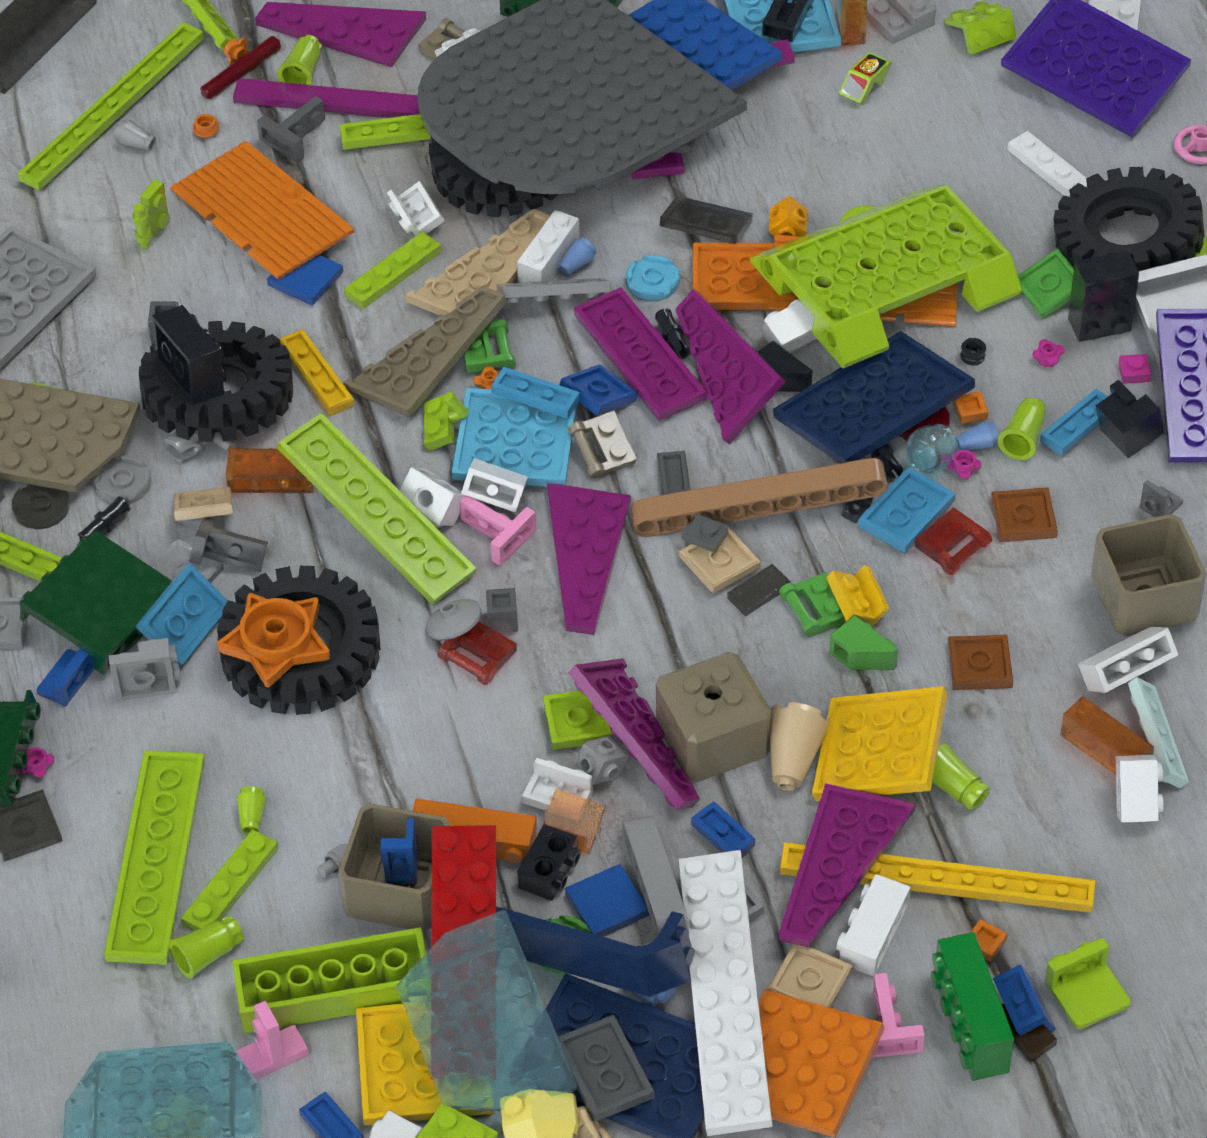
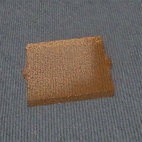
[544,788,606,854]

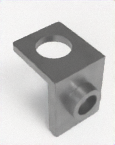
[1140,480,1184,517]

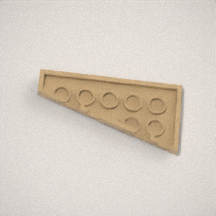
[405,209,551,317]

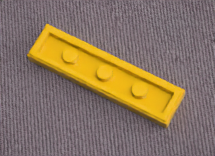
[280,329,355,416]

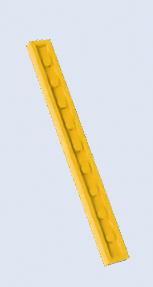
[780,842,1095,913]

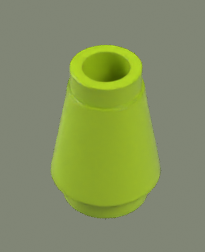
[236,786,267,834]

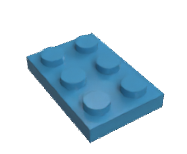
[858,467,956,554]
[135,563,228,666]

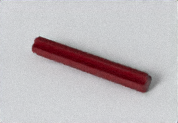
[200,36,281,99]

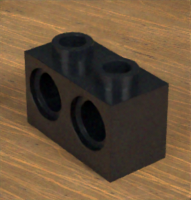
[517,824,581,901]

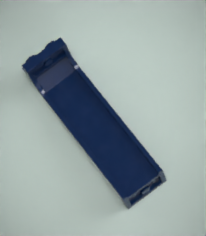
[496,906,694,997]

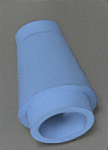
[557,237,597,277]
[956,421,999,451]

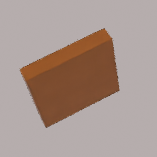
[991,487,1058,542]
[948,635,1013,690]

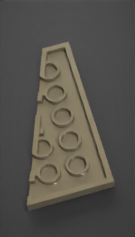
[342,286,507,418]

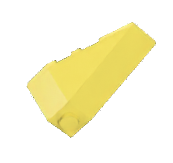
[500,1089,579,1138]

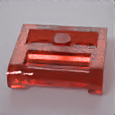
[915,507,992,575]
[437,621,517,685]

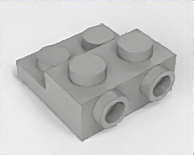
[863,0,937,44]
[109,638,181,701]

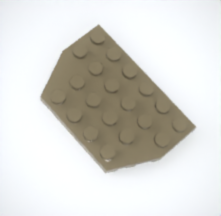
[0,378,141,493]

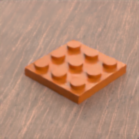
[693,243,774,310]

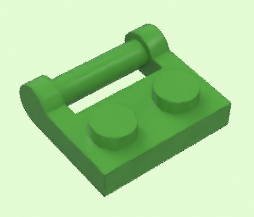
[463,319,516,373]
[779,572,846,637]

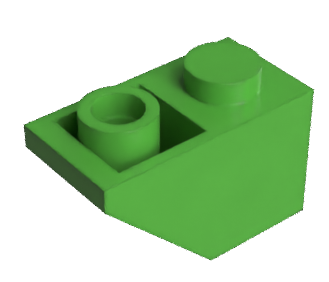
[829,615,898,670]

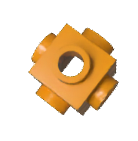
[768,195,808,237]

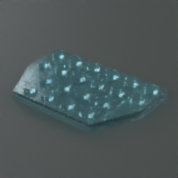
[396,909,578,1111]
[63,1042,262,1138]

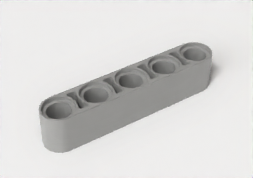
[622,815,689,937]

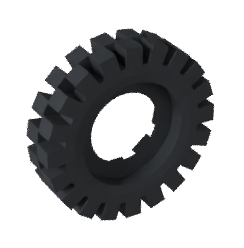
[429,136,559,217]
[1053,167,1205,272]
[139,321,293,442]
[217,565,381,715]

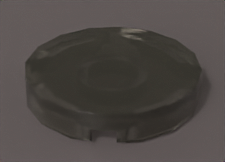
[12,484,70,530]

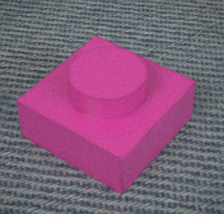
[1118,354,1151,384]

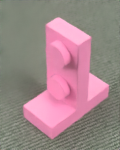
[460,496,536,566]
[872,973,924,1058]
[236,1001,309,1082]

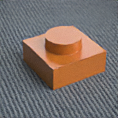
[953,391,989,424]
[971,919,1008,962]

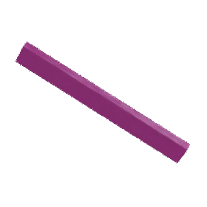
[233,78,419,118]

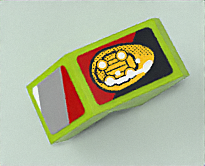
[838,52,892,105]

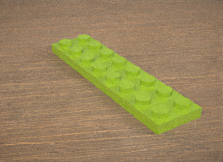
[277,412,477,606]
[104,750,205,965]

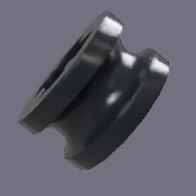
[960,338,986,365]

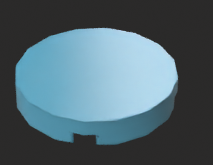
[626,255,680,301]

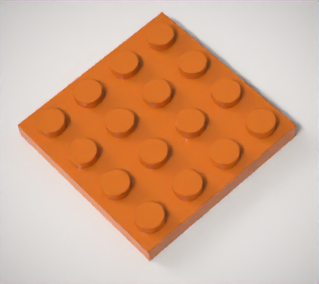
[759,990,884,1138]

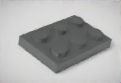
[555,1015,654,1122]

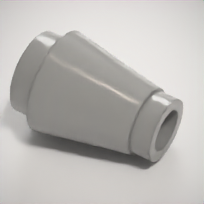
[114,120,156,151]

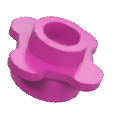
[1032,339,1065,367]
[947,450,981,479]
[22,747,55,778]

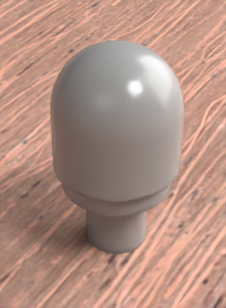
[317,844,347,877]

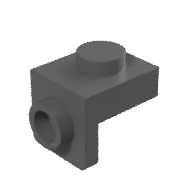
[682,514,729,553]

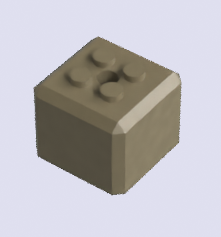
[1091,514,1207,636]
[656,652,771,782]
[338,803,451,932]

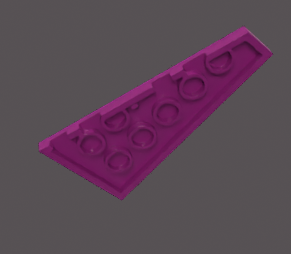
[255,2,426,67]
[675,289,786,445]
[547,483,631,635]
[568,658,700,810]
[778,783,916,948]

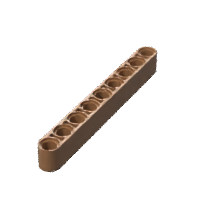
[631,458,888,537]

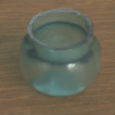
[906,424,958,474]

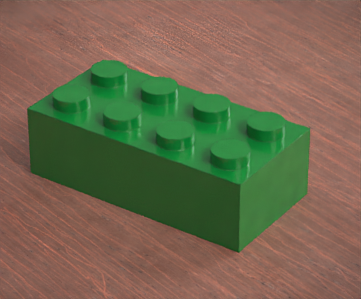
[931,932,1014,1081]

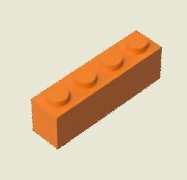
[412,798,537,863]

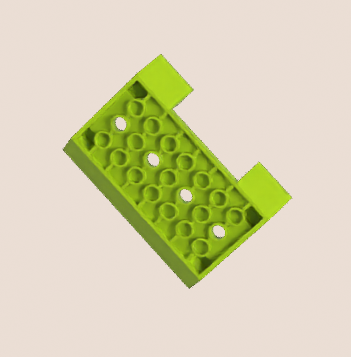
[750,185,1022,368]

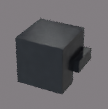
[1095,380,1164,458]

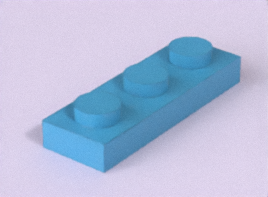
[491,367,580,419]
[1040,388,1108,456]

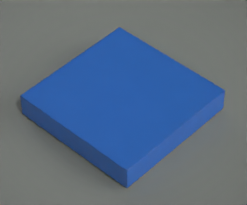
[267,255,343,306]
[559,364,638,416]
[565,864,649,936]

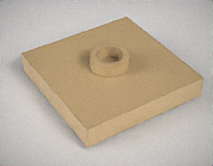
[174,487,233,521]
[679,528,761,594]
[768,944,853,1008]

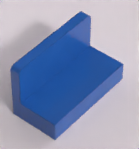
[36,649,95,707]
[380,818,419,883]
[993,964,1056,1036]

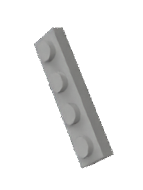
[497,278,610,303]

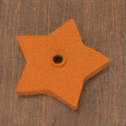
[217,593,330,688]

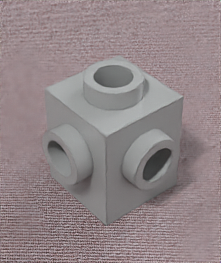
[575,736,630,785]

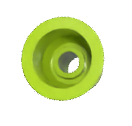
[277,35,322,85]
[998,397,1046,460]
[932,743,990,810]
[169,916,244,979]

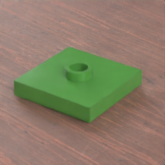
[1018,248,1074,319]

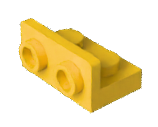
[826,565,889,627]

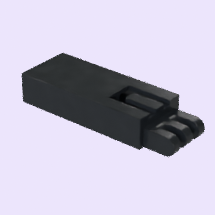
[762,0,814,42]

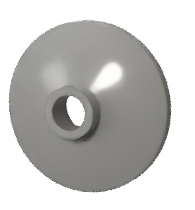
[426,599,482,640]

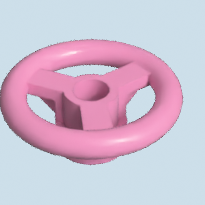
[1174,125,1207,165]

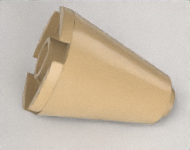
[770,702,830,791]

